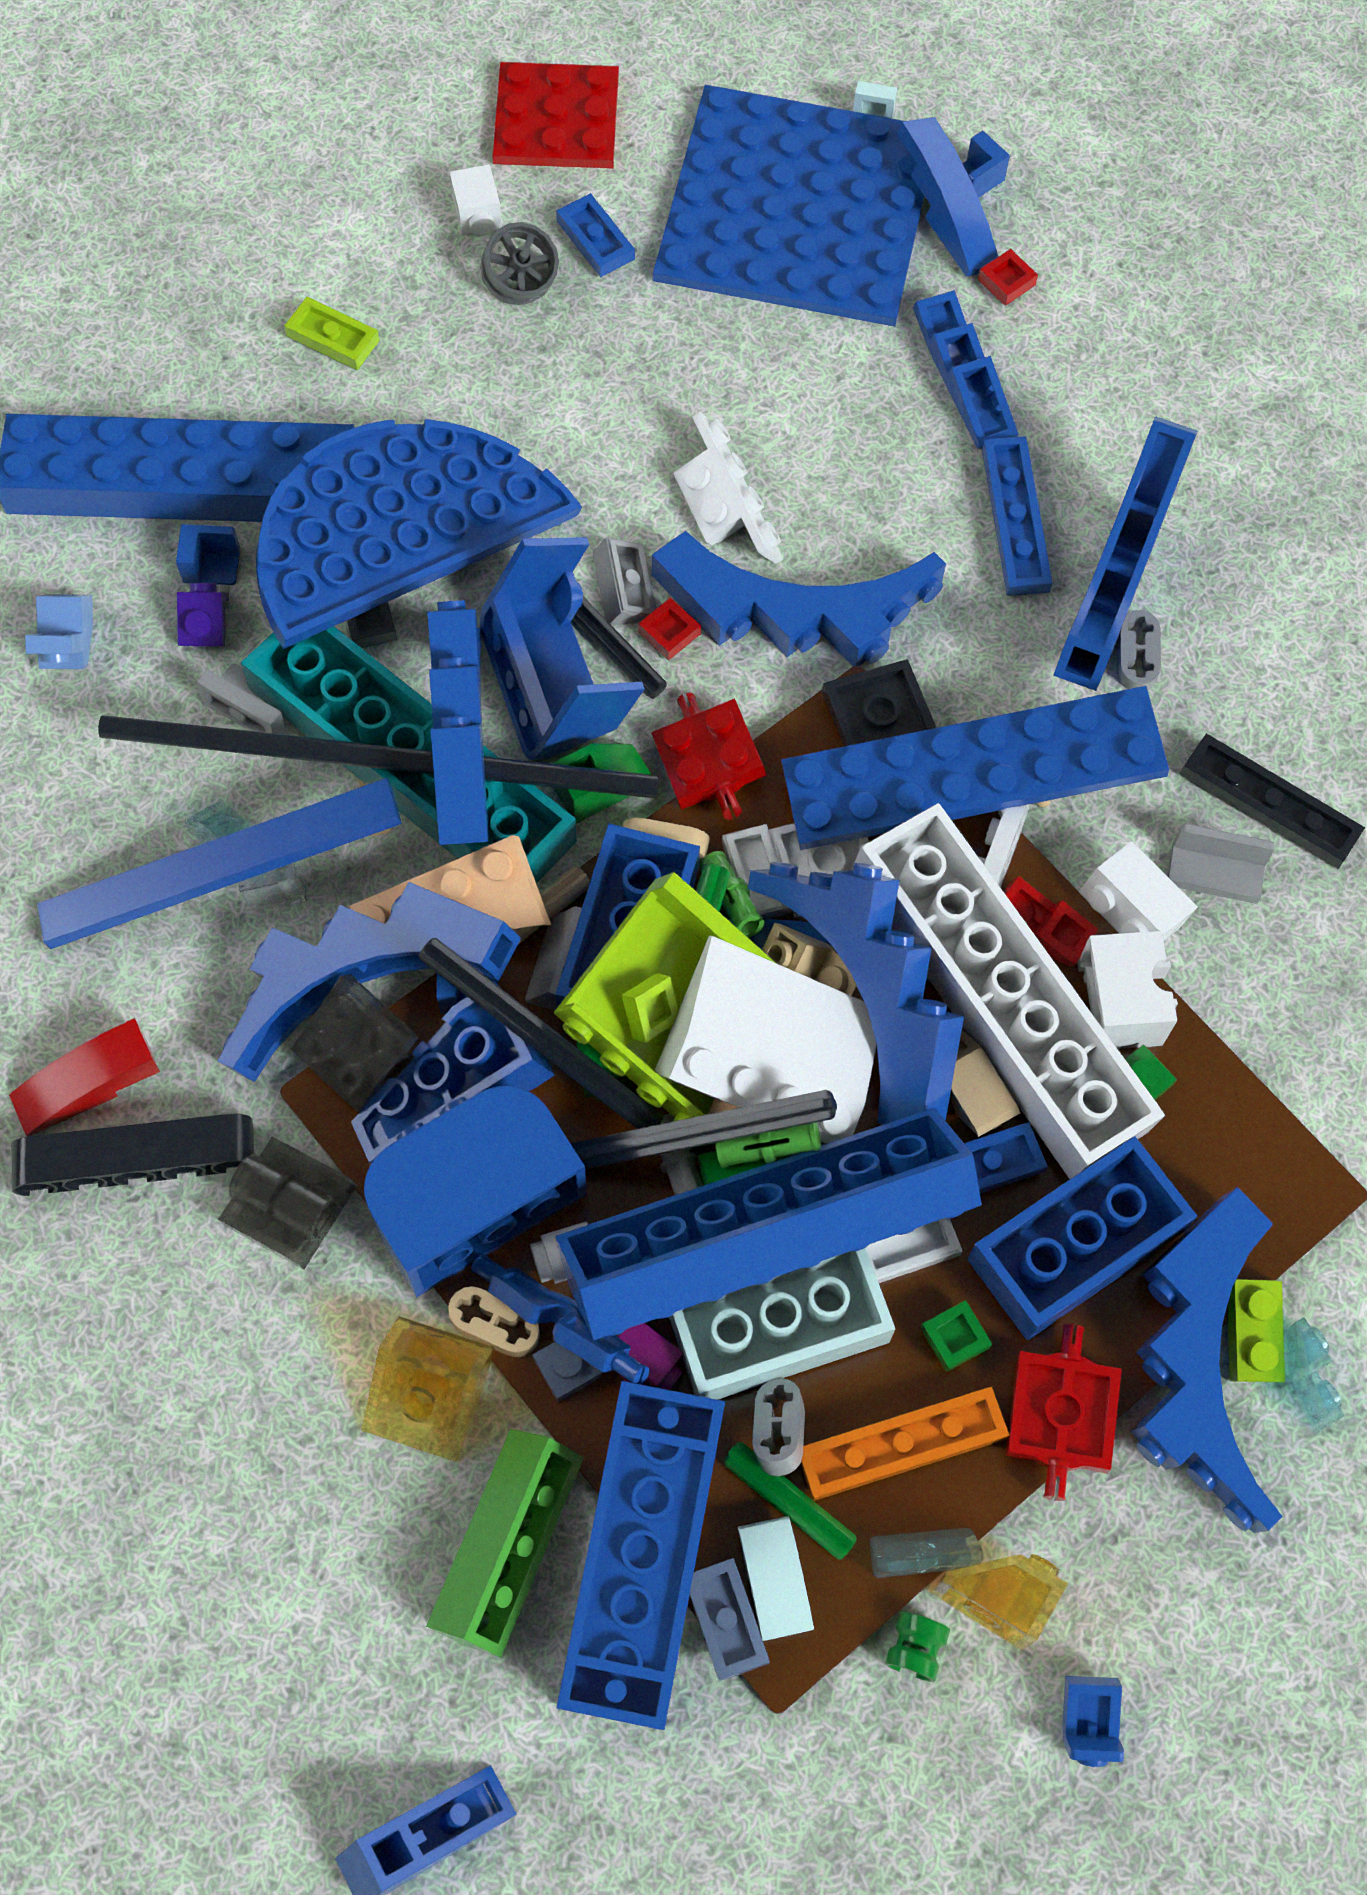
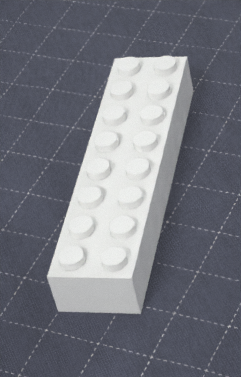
[851,803,1165,1179]

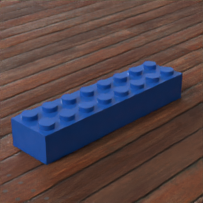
[0,414,355,522]
[555,1108,982,1340]

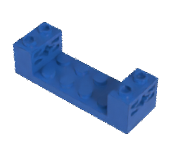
[556,1381,725,1730]

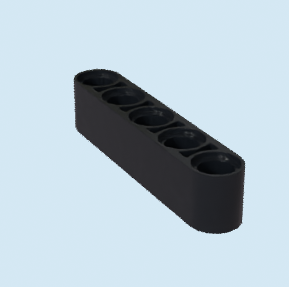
[11,1114,255,1196]

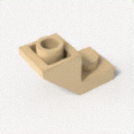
[762,923,862,1000]
[950,1029,1020,1137]

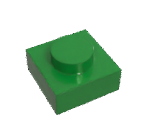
[1125,1044,1177,1100]
[920,1300,992,1372]

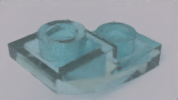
[1284,1317,1345,1434]

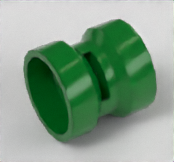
[885,1612,951,1682]

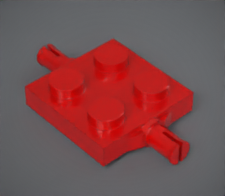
[651,692,767,820]
[1005,1324,1122,1501]

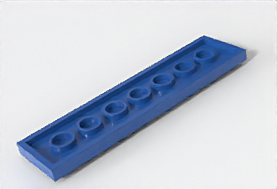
[781,686,1169,850]

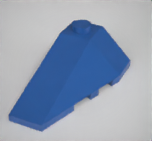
[351,980,555,1163]

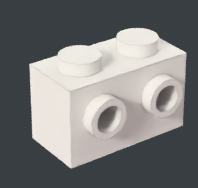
[1079,841,1198,941]

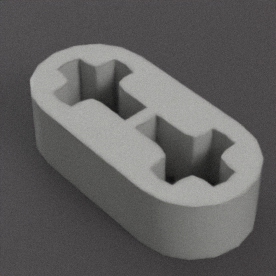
[1117,610,1161,690]
[752,1378,805,1476]

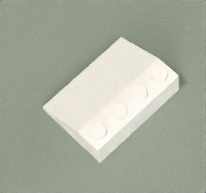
[655,936,877,1144]

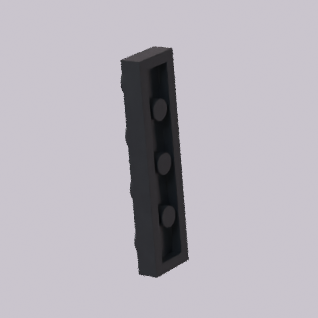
[1180,733,1366,869]

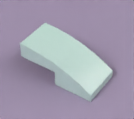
[737,1516,814,1641]

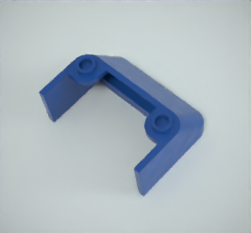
[480,537,645,760]

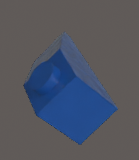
[335,1765,517,1895]

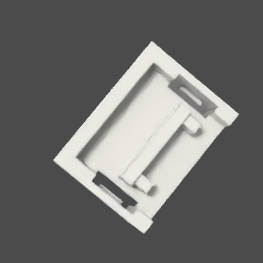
[1078,931,1178,1049]

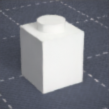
[449,164,502,235]

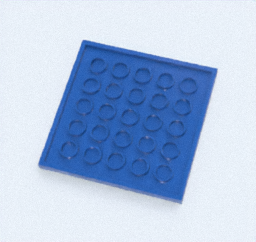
[653,84,925,327]

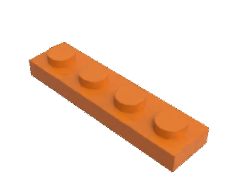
[800,1386,1010,1501]

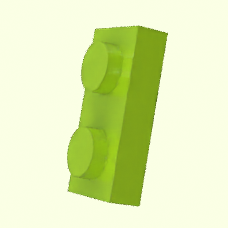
[284,296,380,371]
[1227,1279,1285,1383]

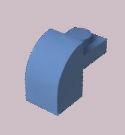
[25,594,93,669]

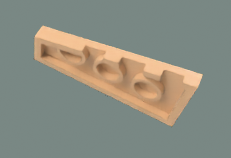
[348,835,551,930]

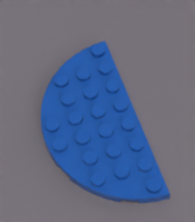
[256,419,582,649]

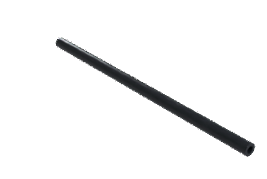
[98,715,659,799]

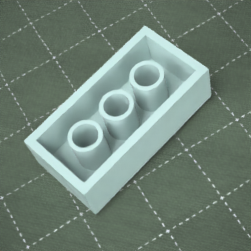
[669,1248,895,1400]

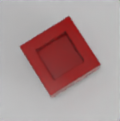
[978,249,1038,306]
[638,597,701,661]

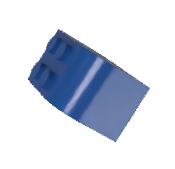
[364,1086,587,1298]

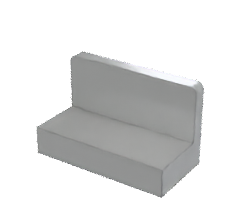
[196,664,291,735]
[1167,824,1275,904]

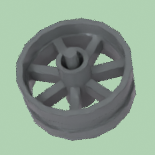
[480,222,559,305]

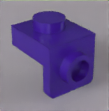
[177,583,229,646]

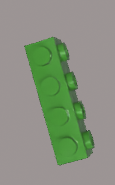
[426,1429,584,1658]

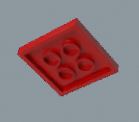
[492,62,619,169]

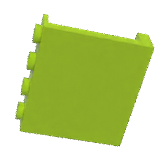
[554,872,777,1122]

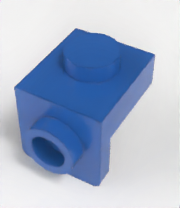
[1062,1676,1124,1767]

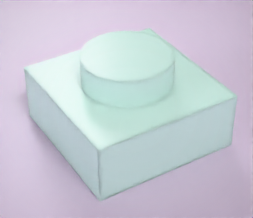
[853,81,898,118]

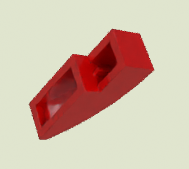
[9,1018,160,1137]

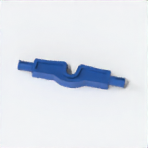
[471,1254,649,1385]

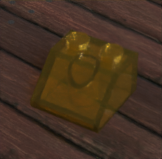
[361,1316,494,1462]
[931,1554,1068,1651]

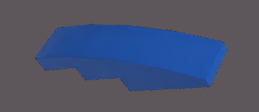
[897,117,999,277]
[913,290,1019,449]

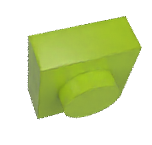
[622,973,679,1042]

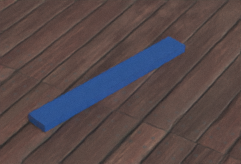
[37,778,402,949]

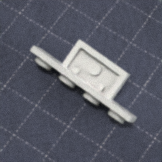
[673,411,783,564]

